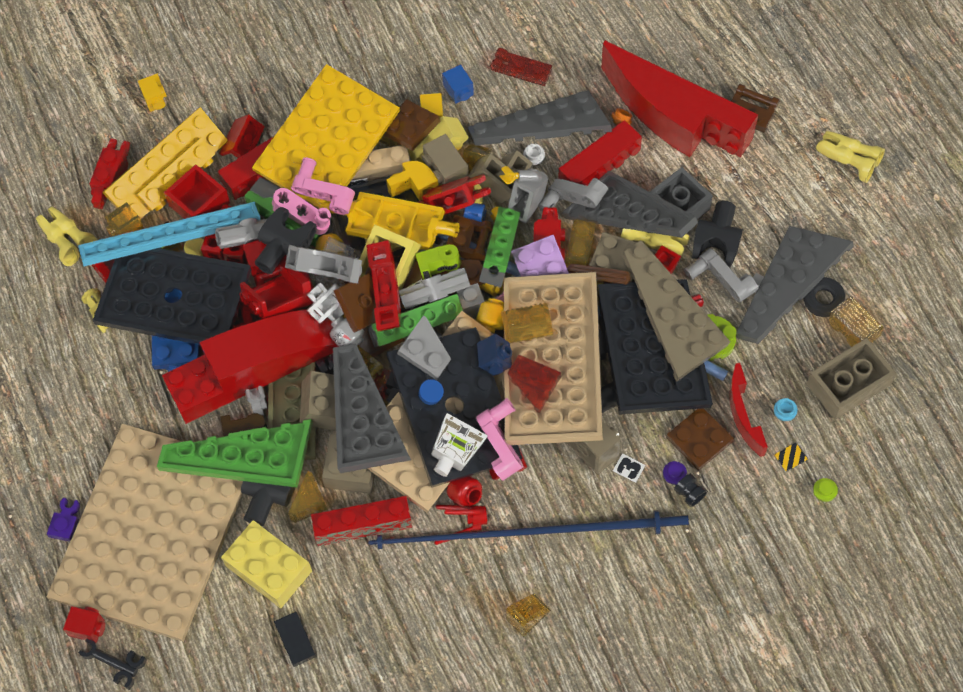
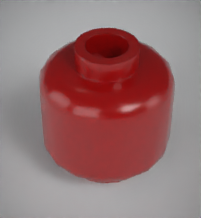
[447,476,482,508]

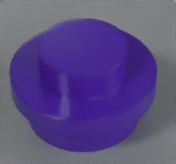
[663,461,687,485]

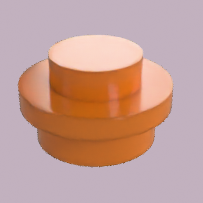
[611,108,632,125]

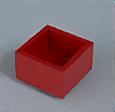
[164,164,230,219]

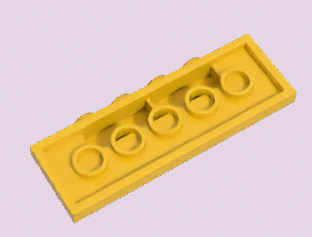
[103,107,228,226]

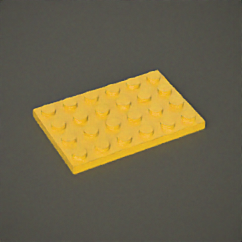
[252,64,400,210]

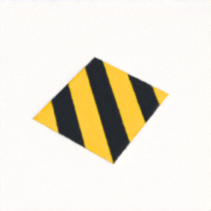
[774,443,808,472]

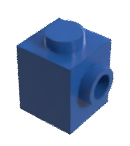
[442,64,474,104]

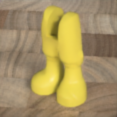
[816,131,885,183]
[36,207,97,266]
[621,228,690,256]

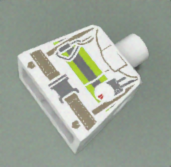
[431,413,487,477]

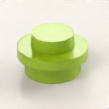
[813,478,838,502]

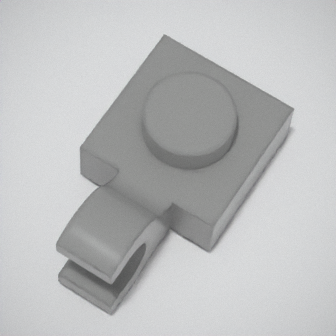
[245,386,267,418]

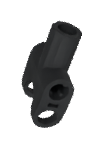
[692,200,743,267]
[255,207,317,274]
[241,481,295,526]

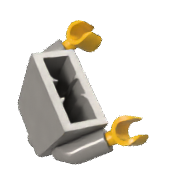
[490,166,548,223]

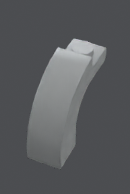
[285,245,362,283]

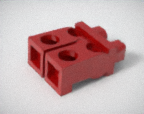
[201,205,247,264]

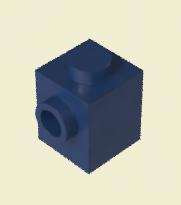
[477,334,513,376]

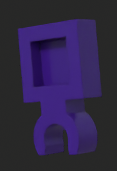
[47,498,80,542]

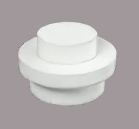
[523,144,545,165]

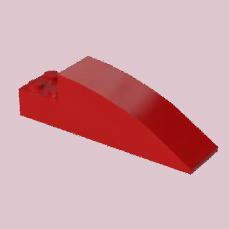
[601,40,758,158]
[162,309,338,424]

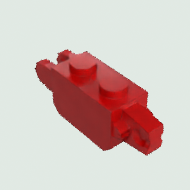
[89,138,130,209]
[416,174,491,215]
[533,207,565,262]

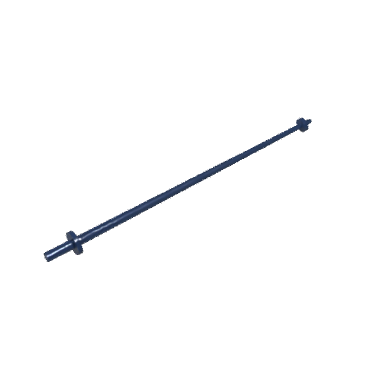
[368,510,689,549]

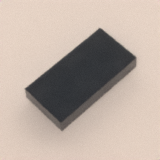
[274,611,316,667]

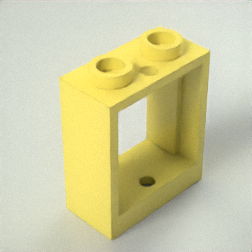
[359,224,421,295]

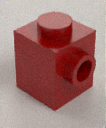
[63,606,105,643]

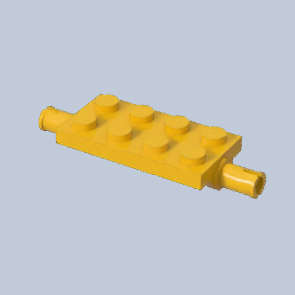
[329,192,460,250]

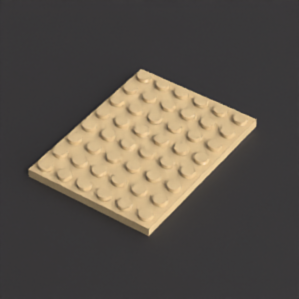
[46,424,243,642]

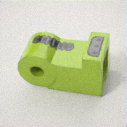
[415,244,461,280]

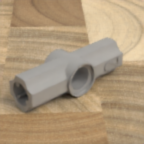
[215,218,267,249]
[399,268,471,309]

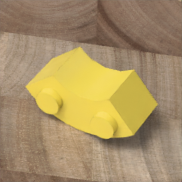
[407,116,469,163]

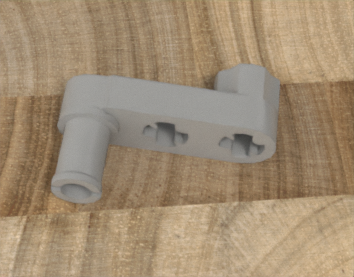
[538,178,608,211]
[684,248,759,303]

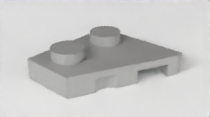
[397,315,451,380]

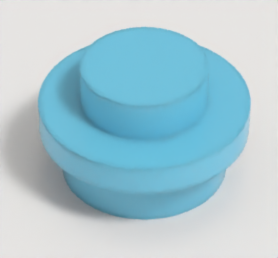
[773,398,798,421]

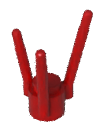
[434,505,487,545]

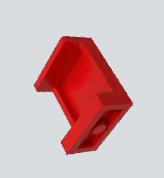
[239,262,312,319]

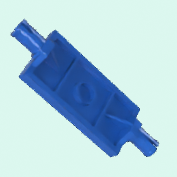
[152,289,200,372]

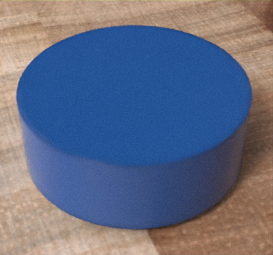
[419,380,444,405]

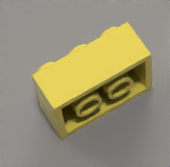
[221,520,312,608]

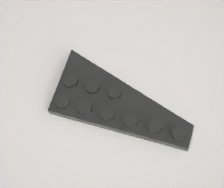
[467,90,612,146]
[562,171,698,238]
[736,226,854,344]
[333,343,411,473]

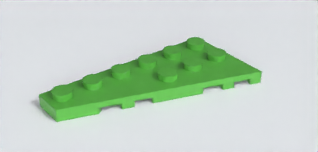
[157,419,313,488]

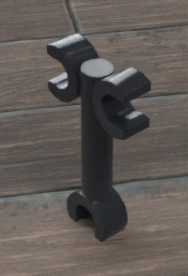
[78,639,147,690]

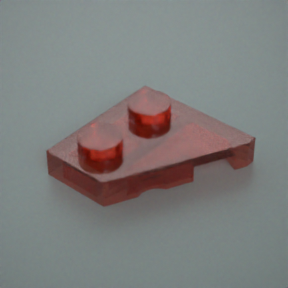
[507,355,562,413]

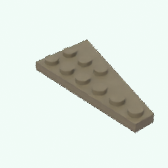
[622,241,730,382]

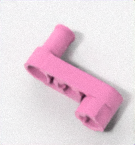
[291,157,355,215]
[272,188,331,235]
[476,398,523,481]

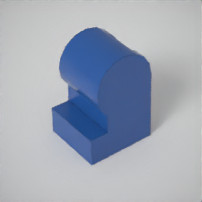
[464,203,487,233]

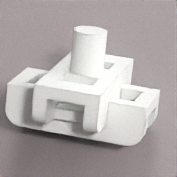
[307,283,344,323]

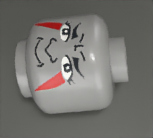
[330,316,364,347]

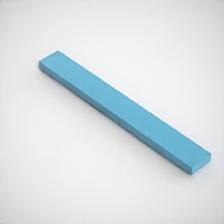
[78,202,260,266]

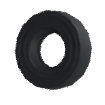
[803,277,845,317]

